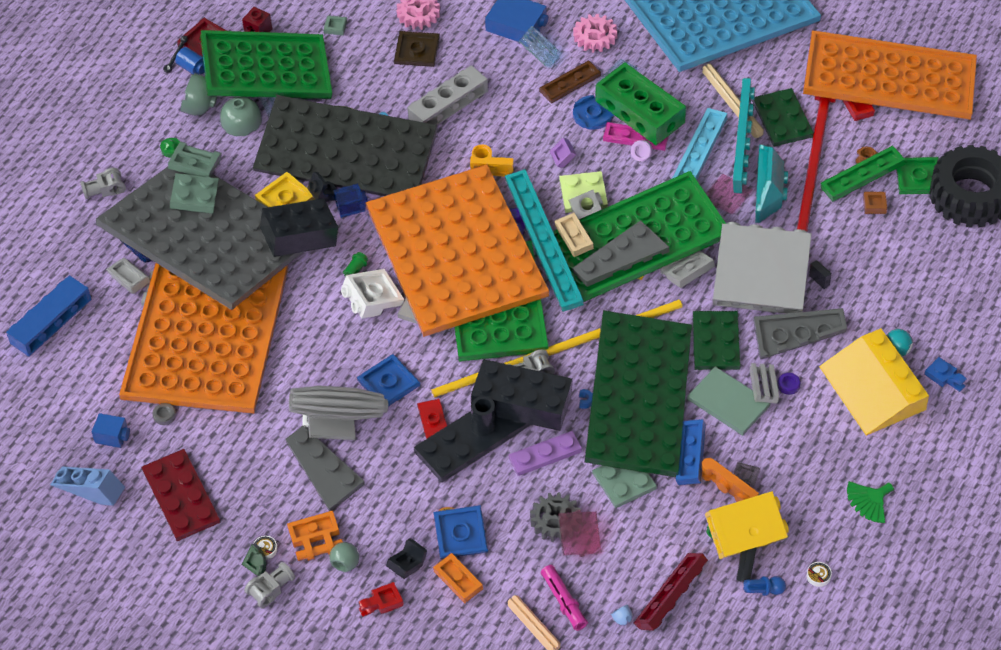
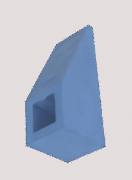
[50,467,125,506]

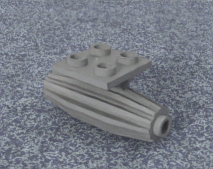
[289,386,388,440]

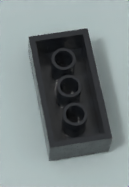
[471,359,573,431]

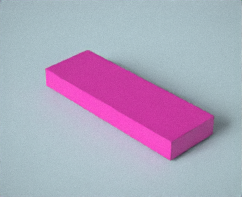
[603,122,669,151]

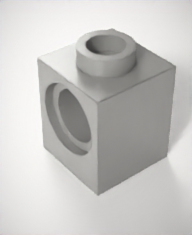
[568,190,603,219]

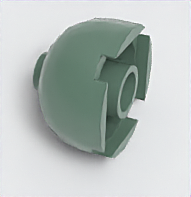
[181,73,217,116]
[220,96,262,137]

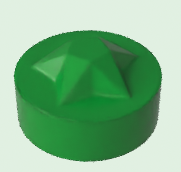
[160,138,180,158]

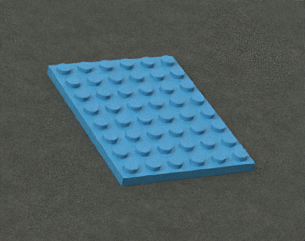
[625,0,821,72]

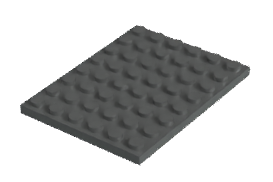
[96,167,303,310]

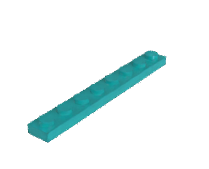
[505,169,584,312]

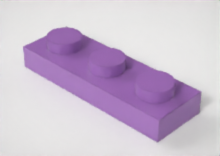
[508,431,582,476]

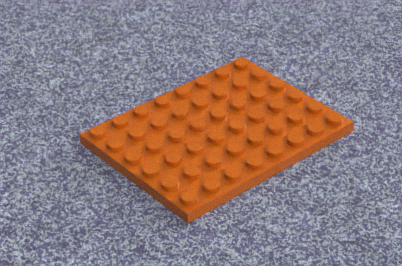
[366,164,549,337]
[119,263,288,414]

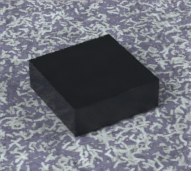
[809,260,832,289]

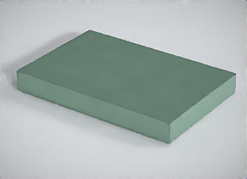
[687,367,771,436]

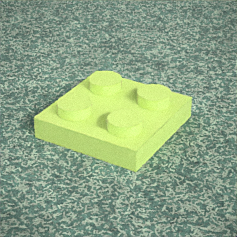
[559,171,608,213]

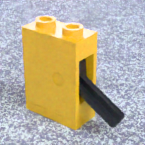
[705,491,789,583]

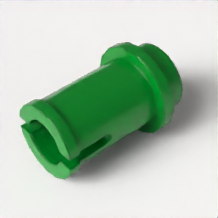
[343,252,368,277]

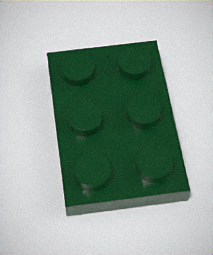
[752,88,814,147]
[693,311,740,370]

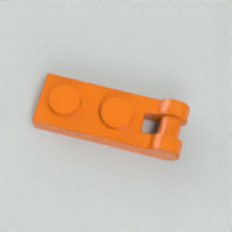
[701,458,759,502]

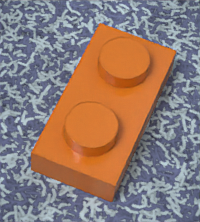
[433,553,483,604]

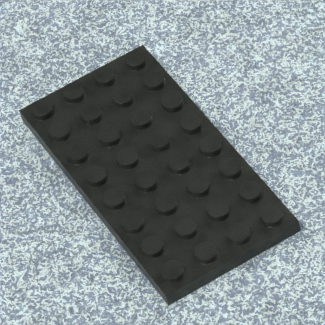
[253,95,438,196]

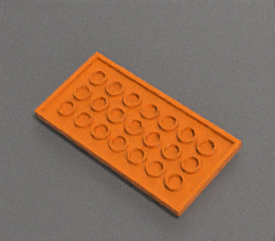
[803,30,977,120]

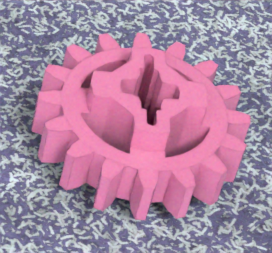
[396,0,440,30]
[573,14,617,53]

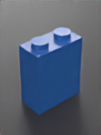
[485,0,549,46]

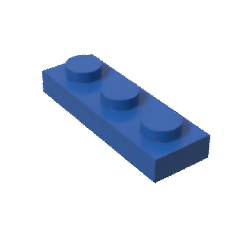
[676,419,706,485]

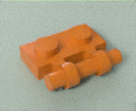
[287,510,343,561]

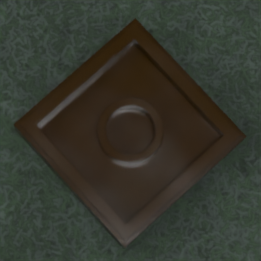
[394,31,440,67]

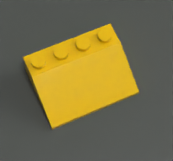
[819,328,929,436]

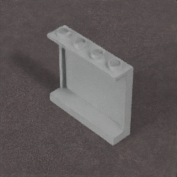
[713,222,812,314]

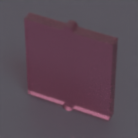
[706,174,753,214]
[558,510,601,557]

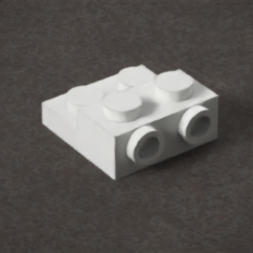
[341,269,404,319]

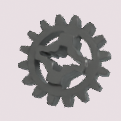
[530,492,582,542]

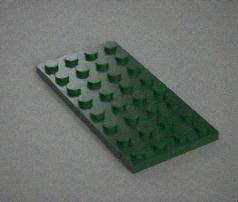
[584,310,692,477]

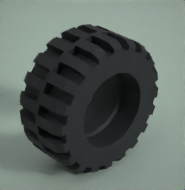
[930,145,1001,228]

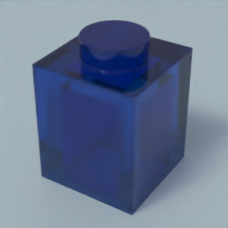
[333,184,368,218]

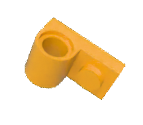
[470,144,514,177]

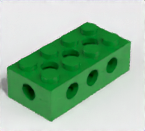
[595,62,686,145]

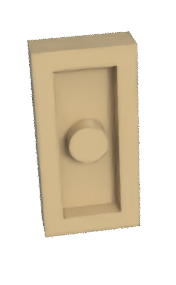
[555,213,594,257]

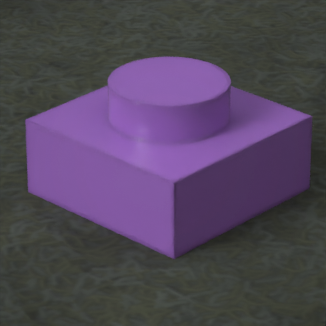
[549,137,577,168]

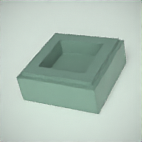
[323,16,347,35]

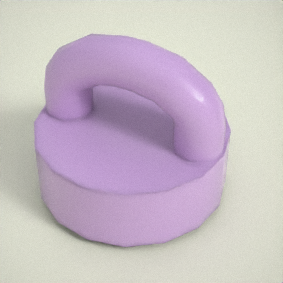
[631,140,653,162]

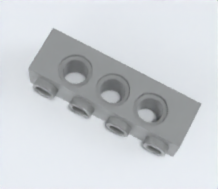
[407,65,488,125]

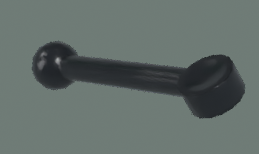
[163,36,188,73]

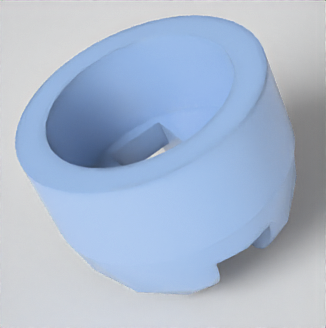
[611,604,633,625]

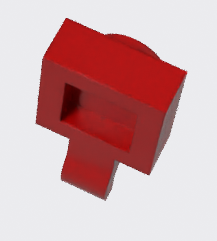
[358,582,403,617]

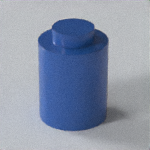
[175,47,205,75]

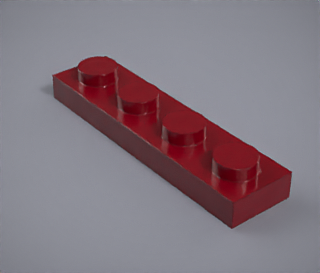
[634,553,708,631]

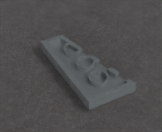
[572,220,669,287]
[753,308,847,360]
[285,426,365,511]

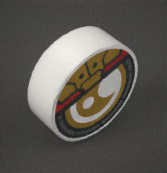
[253,536,277,560]
[807,562,832,587]

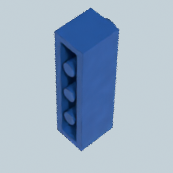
[6,275,92,357]

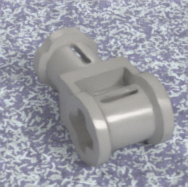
[80,168,126,200]
[508,349,555,374]
[244,562,295,609]

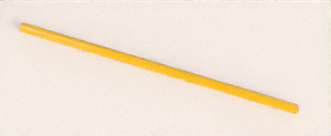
[431,300,682,398]

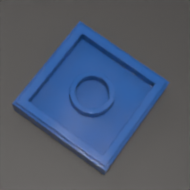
[357,354,420,407]
[433,505,488,559]

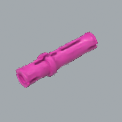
[541,565,588,631]

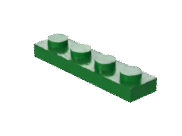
[821,146,905,202]

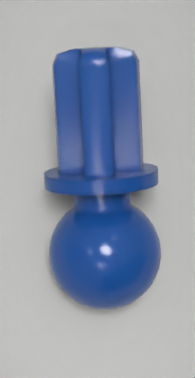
[743,576,786,596]

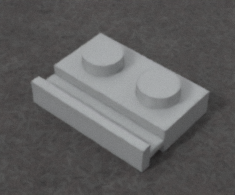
[660,251,715,288]

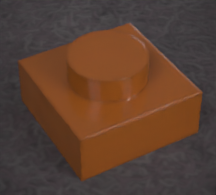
[863,192,887,214]

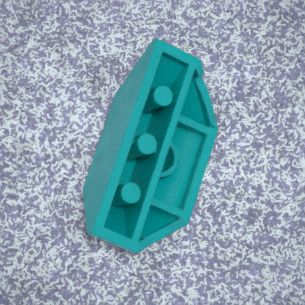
[755,144,788,223]

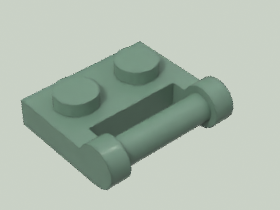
[168,141,222,177]

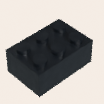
[260,198,339,257]

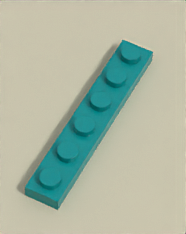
[733,78,755,193]

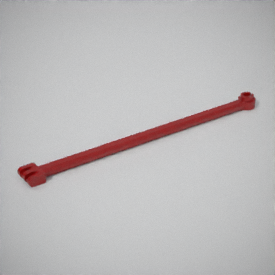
[797,96,836,231]

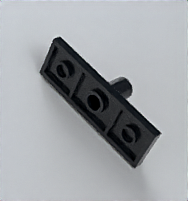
[414,396,530,483]

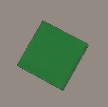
[896,157,939,194]

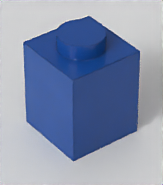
[91,413,130,448]

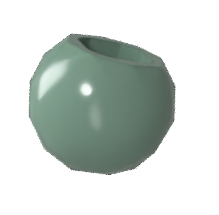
[329,542,360,572]

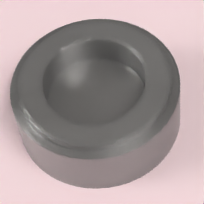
[152,403,176,425]

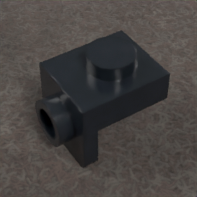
[307,172,341,202]
[386,538,427,579]

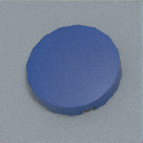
[573,95,614,130]

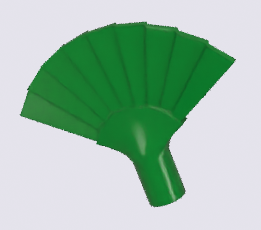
[847,481,894,523]

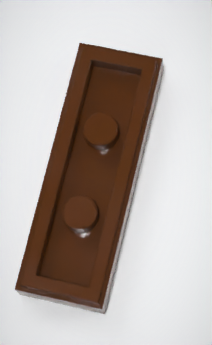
[539,60,601,104]

